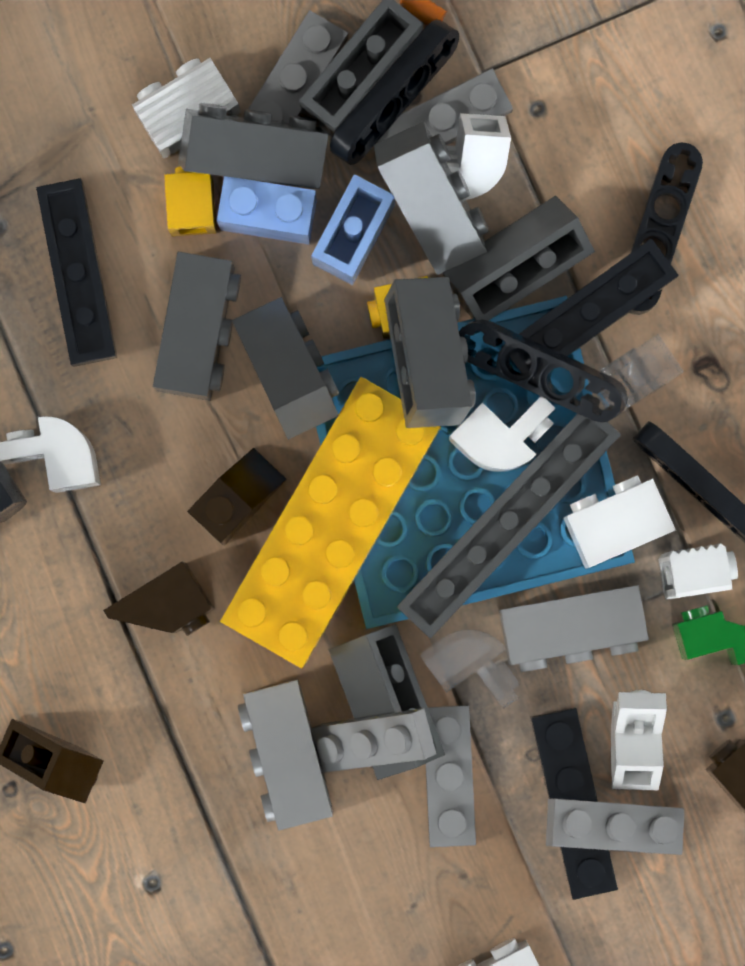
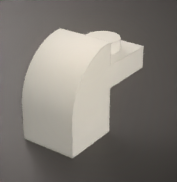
[446,113,511,200]
[449,397,555,472]
[0,417,101,493]
[611,690,667,790]

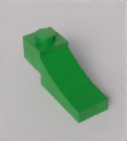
[672,605,745,665]

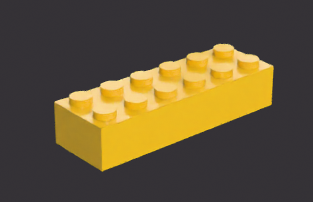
[220,377,441,669]

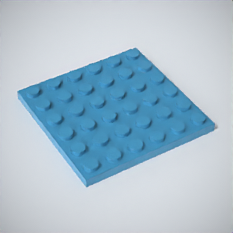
[316,296,635,629]

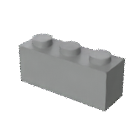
[499,585,649,672]
[238,679,333,831]

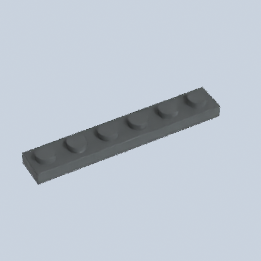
[397,413,621,639]

